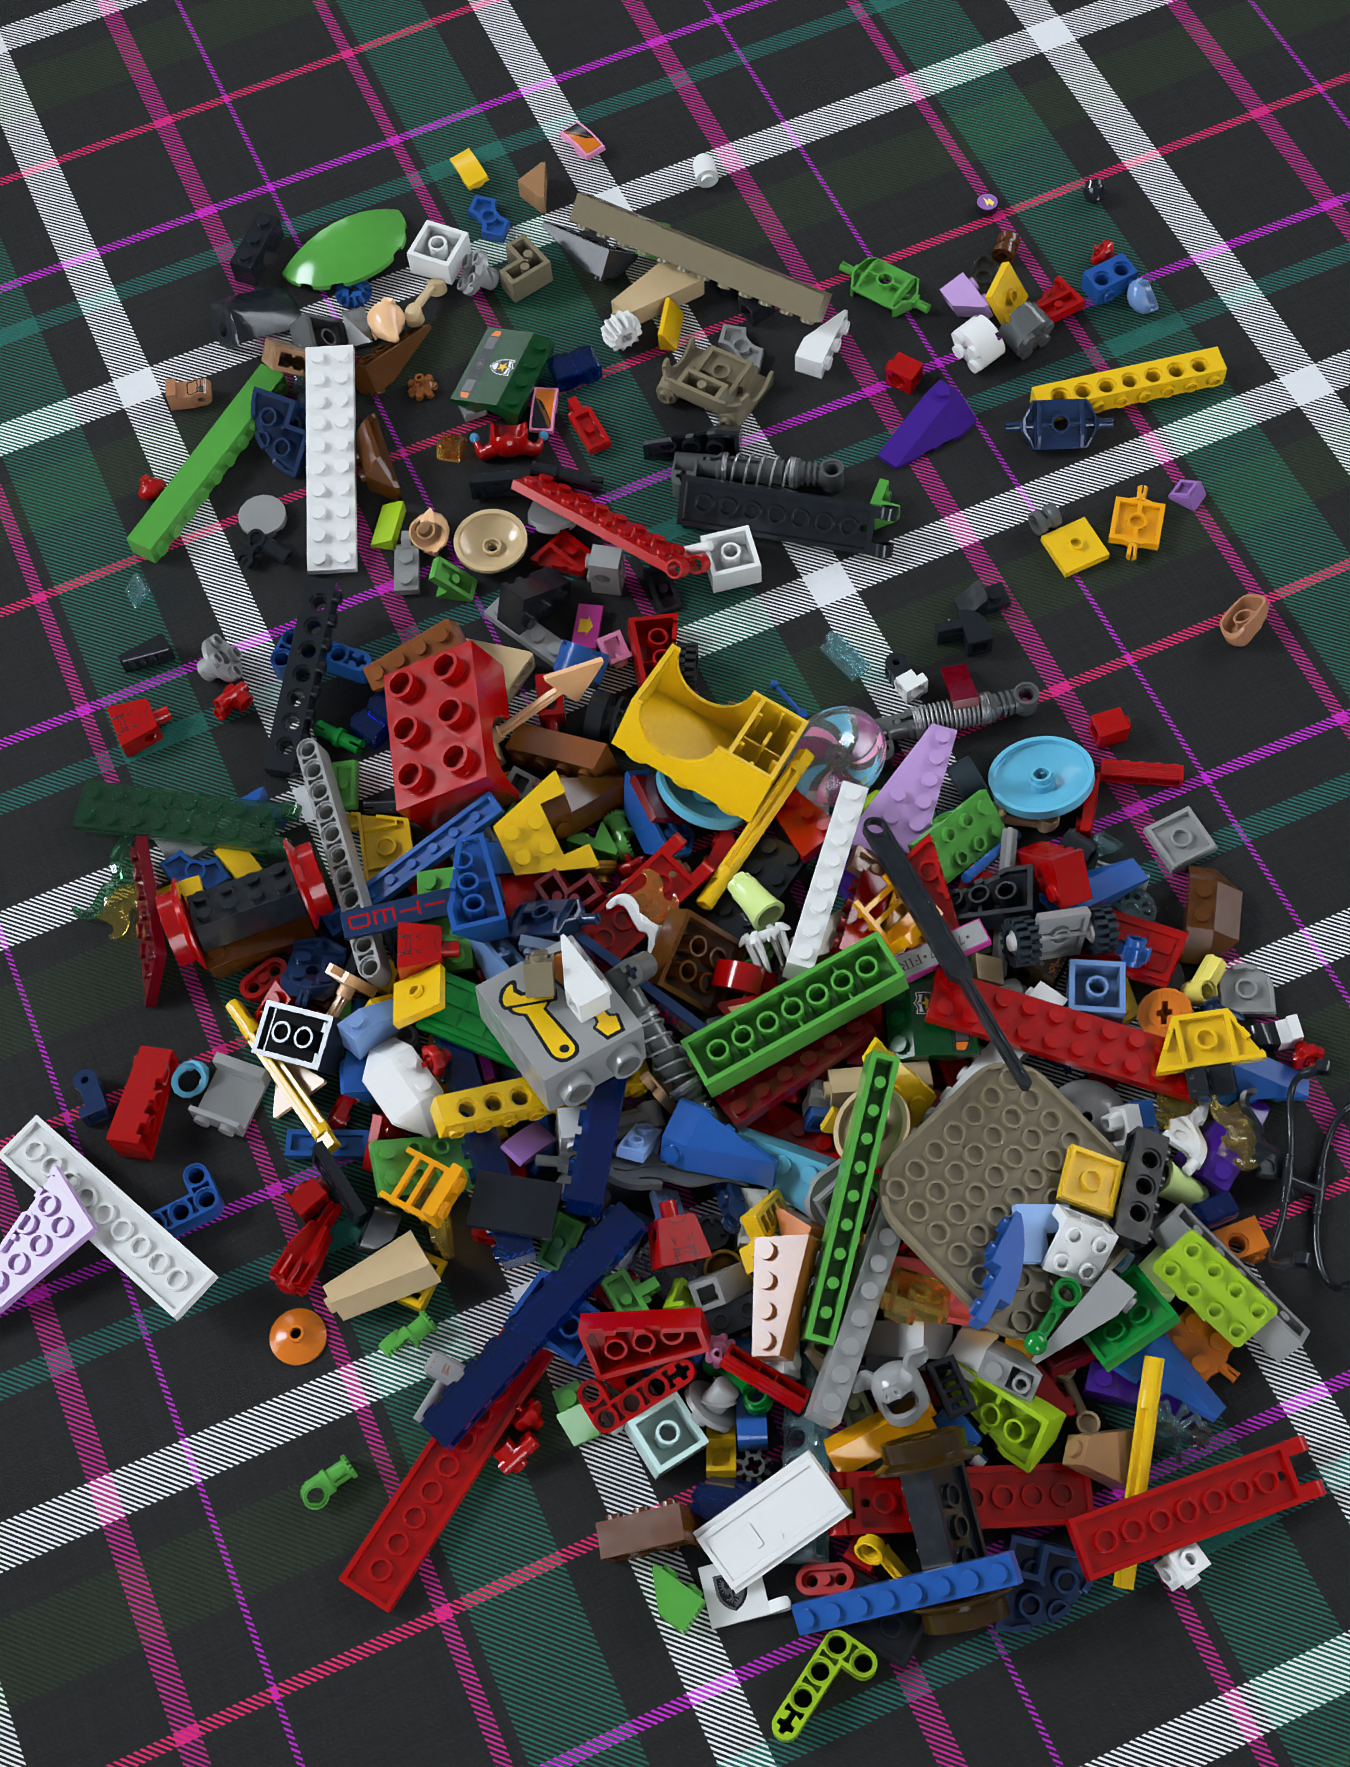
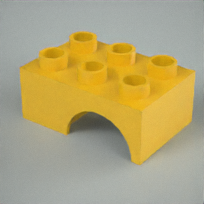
[611,643,809,823]

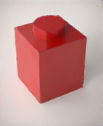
[1088,707,1132,750]

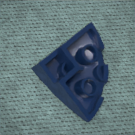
[251,386,306,478]
[993,1531,1095,1632]

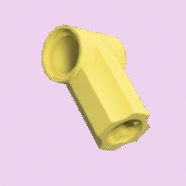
[1180,954,1227,1006]

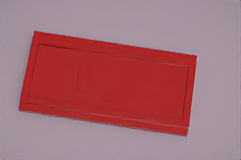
[1070,910,1189,989]

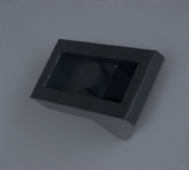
[954,579,1011,616]

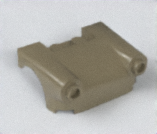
[656,336,774,426]

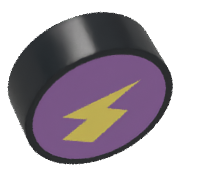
[975,193,999,216]

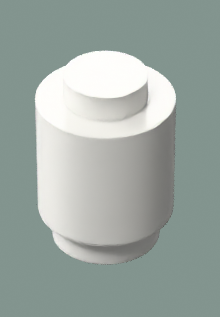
[693,153,719,188]

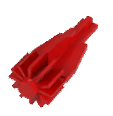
[269,1200,342,1297]

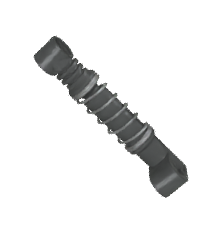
[671,452,844,500]
[603,951,728,1126]

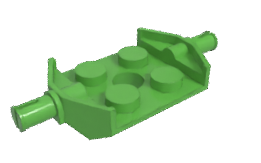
[839,257,931,318]

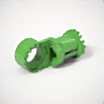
[603,809,635,863]
[378,1310,439,1358]
[300,1454,358,1510]

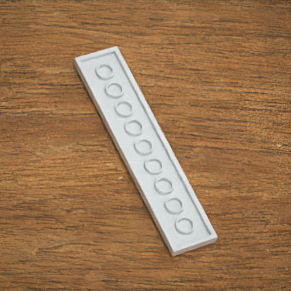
[305,345,358,575]
[0,1115,218,1321]

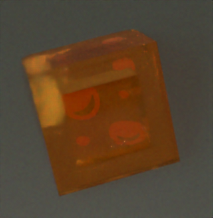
[437,434,467,463]

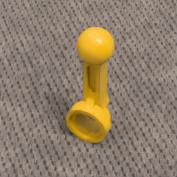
[854,1534,912,1579]

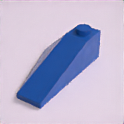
[447,832,510,943]
[1198,1057,1310,1105]
[1113,1333,1226,1423]

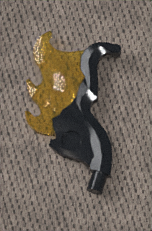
[1209,1088,1302,1197]

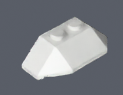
[362,1037,444,1139]

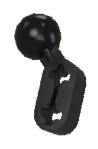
[355,1181,405,1256]

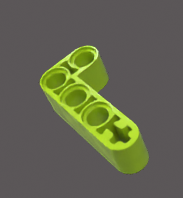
[772,1630,877,1743]

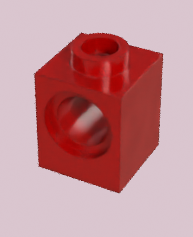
[884,352,924,395]

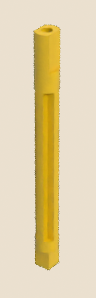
[696,748,815,910]
[225,999,342,1155]
[1113,1355,1165,1590]

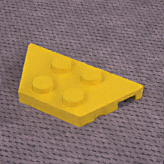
[1156,1008,1267,1076]

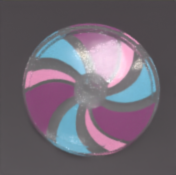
[786,706,886,806]

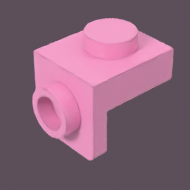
[596,629,633,669]

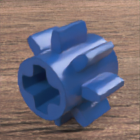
[1115,935,1152,968]

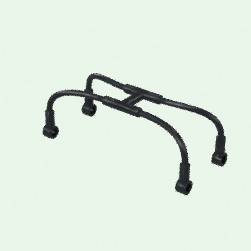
[1268,1059,1350,1294]

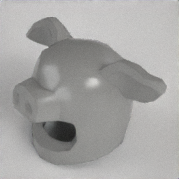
[852,1345,930,1427]

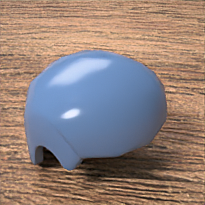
[1127,277,1159,315]

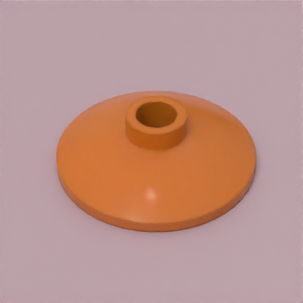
[269,1308,327,1366]

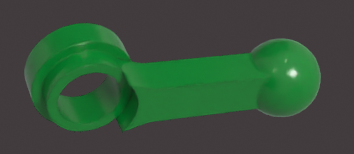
[1024,1277,1083,1355]
[702,1357,773,1415]

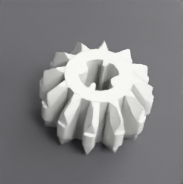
[600,310,642,351]

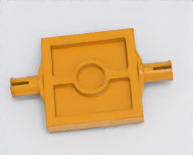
[1108,485,1166,561]

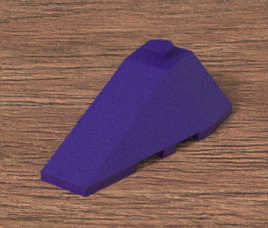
[877,379,977,470]
[1172,1099,1271,1199]
[1081,1360,1201,1427]

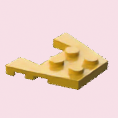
[493,771,599,876]
[346,812,413,882]
[820,1037,936,1134]

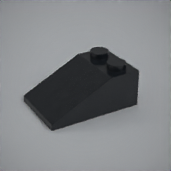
[251,1000,344,1076]

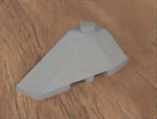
[1031,1268,1137,1364]

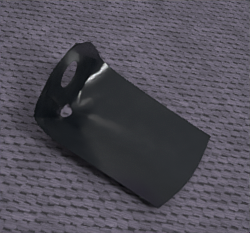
[211,286,302,349]

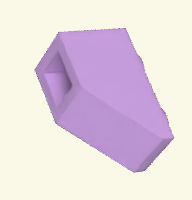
[940,272,993,318]

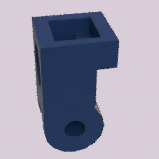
[73,1069,113,1127]

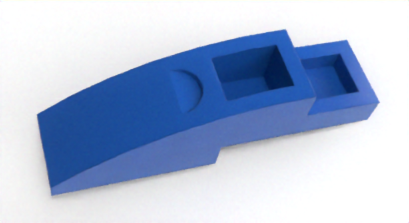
[968,1211,1025,1330]

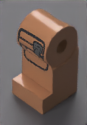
[165,378,212,411]

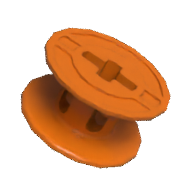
[1137,988,1195,1038]

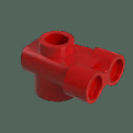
[213,681,254,721]
[493,1430,540,1475]

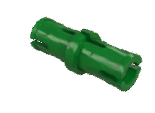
[313,720,365,755]

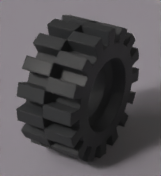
[676,642,699,689]

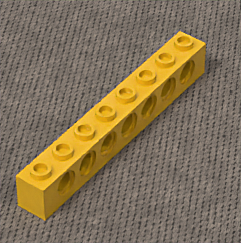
[1030,346,1227,422]
[430,1059,650,1139]

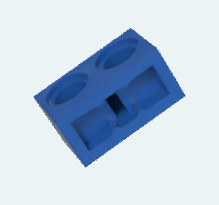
[1081,253,1139,307]

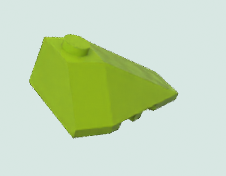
[943,1360,1067,1473]

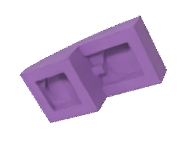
[500,1121,557,1167]

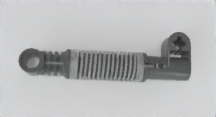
[859,682,1040,772]

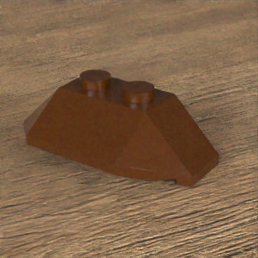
[356,413,403,502]
[1180,866,1243,967]

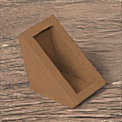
[517,162,548,213]

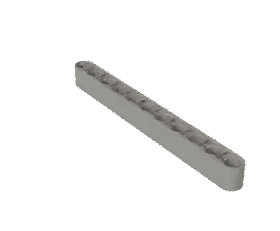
[296,738,392,987]

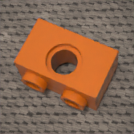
[1212,1215,1270,1265]

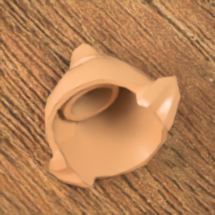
[367,297,405,343]
[409,508,450,557]

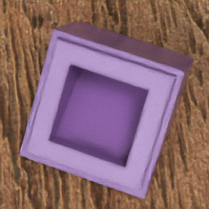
[1168,479,1206,510]

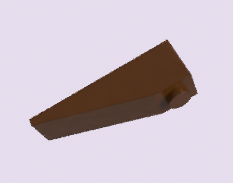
[532,775,625,840]
[201,914,317,980]

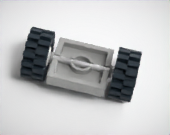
[1000,904,1120,968]

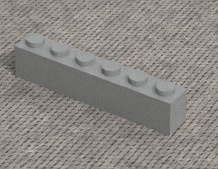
[1152,1202,1310,1363]

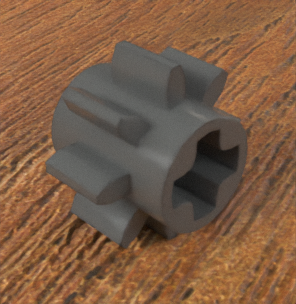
[736,1449,772,1487]

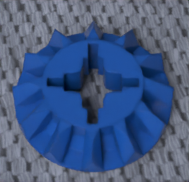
[335,280,372,308]

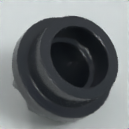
[1083,179,1106,203]

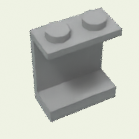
[188,1052,271,1137]

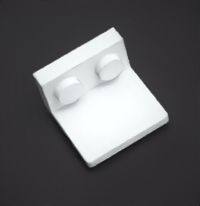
[1041,1204,1119,1288]

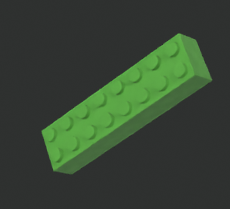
[680,931,909,1098]

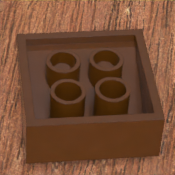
[648,908,747,1018]

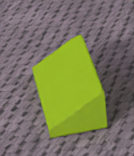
[371,501,406,550]

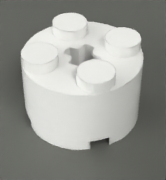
[951,315,1005,374]

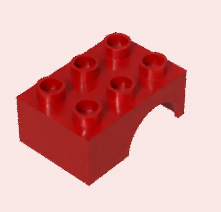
[383,640,520,833]

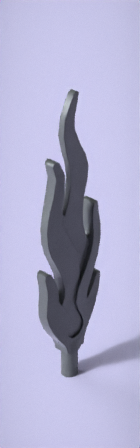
[535,1147,749,1190]

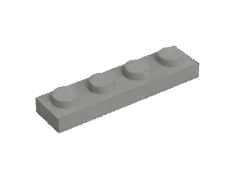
[484,596,562,667]

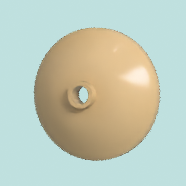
[454,509,528,574]
[833,1090,910,1169]

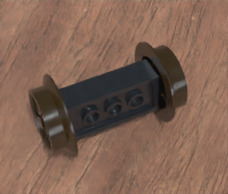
[874,1425,1016,1635]

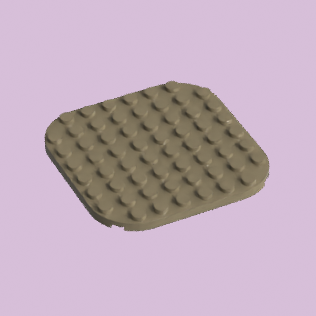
[878,1062,1143,1340]

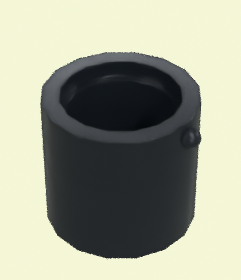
[1059,828,1099,868]
[698,1214,731,1253]

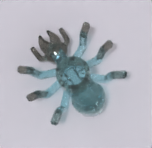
[1154,1399,1212,1463]

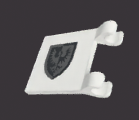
[698,1564,791,1630]

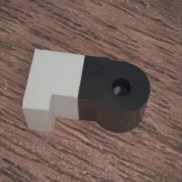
[885,653,928,704]
[1246,1014,1304,1053]

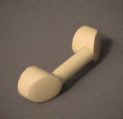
[404,279,447,327]
[993,801,1060,833]
[1056,1369,1100,1434]

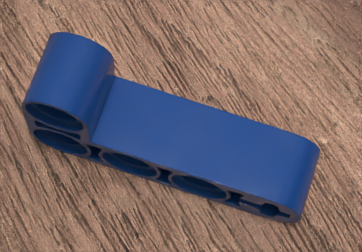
[270,628,372,684]
[149,1163,225,1238]
[732,1337,768,1452]

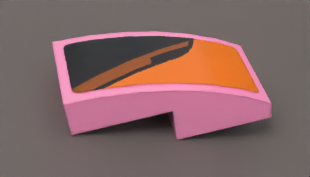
[560,122,606,161]
[529,387,559,434]

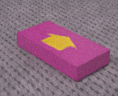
[572,604,604,651]

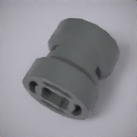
[1028,503,1062,536]

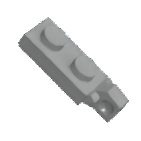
[394,531,420,596]

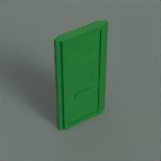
[415,972,519,1071]

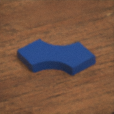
[468,195,511,243]
[159,850,232,889]

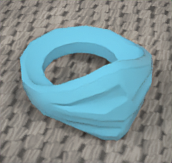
[171,1060,209,1098]

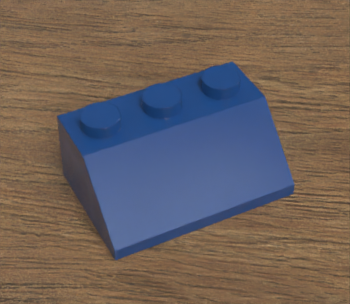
[507,1269,600,1368]

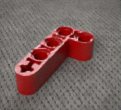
[577,1357,697,1433]

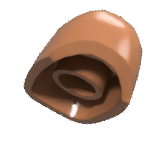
[1219,594,1270,647]

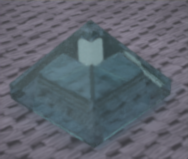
[125,573,150,608]
[1093,831,1124,856]

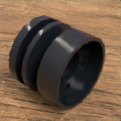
[583,689,632,751]

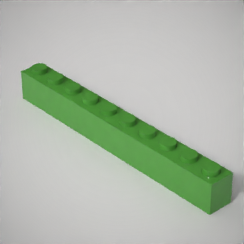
[126,363,289,563]
[799,1050,901,1347]

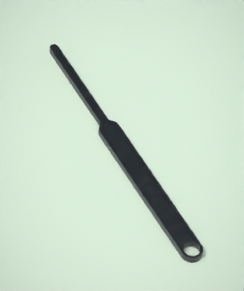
[862,817,1032,1091]

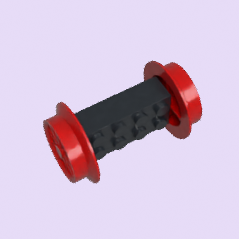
[155,839,335,969]

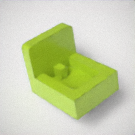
[663,1277,696,1309]

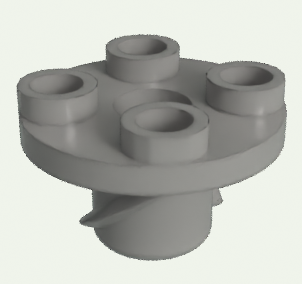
[457,249,499,296]
[197,634,243,682]
[684,1376,739,1433]

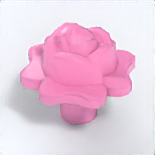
[705,1333,736,1369]

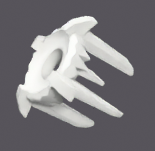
[739,922,791,973]

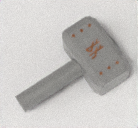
[413,1351,472,1424]

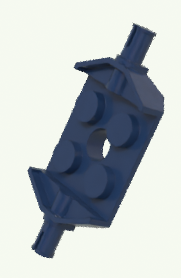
[1005,398,1114,451]
[507,898,601,947]
[280,928,347,1009]

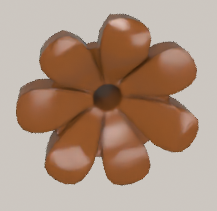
[408,373,438,401]

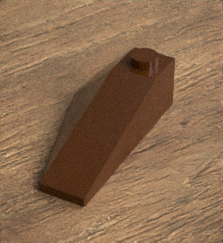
[355,324,431,396]

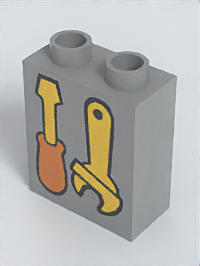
[475,935,646,1112]

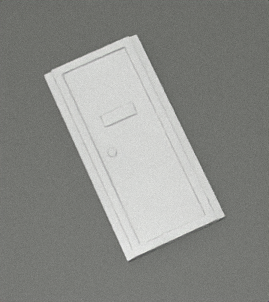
[693,1450,852,1594]

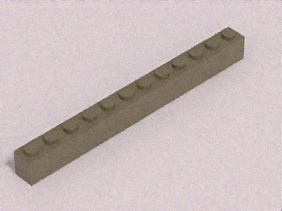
[569,193,832,325]

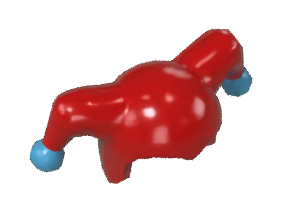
[469,422,549,461]

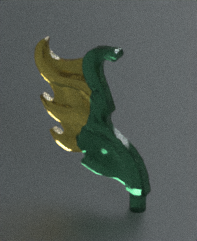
[72,829,140,940]

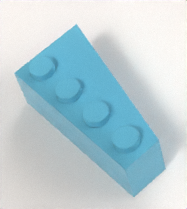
[729,1122,837,1215]

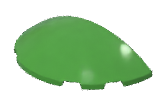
[282,209,407,290]

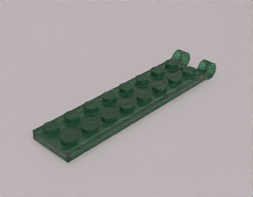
[71,780,303,857]

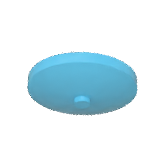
[988,736,1095,820]
[656,770,747,830]

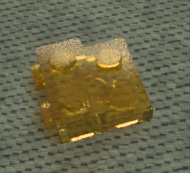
[415,1184,455,1259]
[879,1265,951,1326]

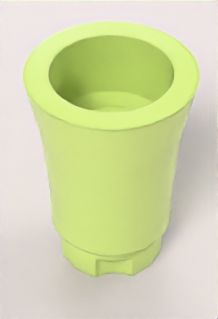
[727,871,785,931]
[1157,1159,1209,1211]

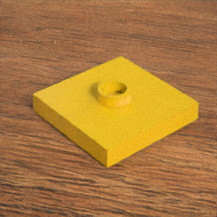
[985,262,1028,325]
[1040,517,1110,578]
[393,963,445,1029]
[1056,1144,1125,1219]

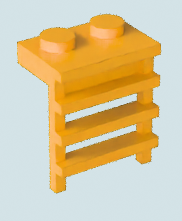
[852,873,943,955]
[378,1146,468,1229]

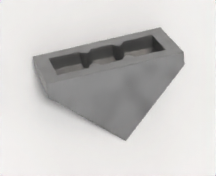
[342,306,373,349]

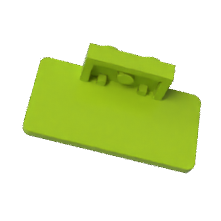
[1153,1229,1278,1347]

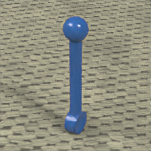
[769,680,808,719]

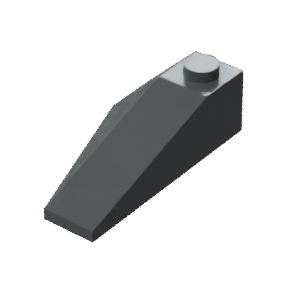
[289,312,347,349]

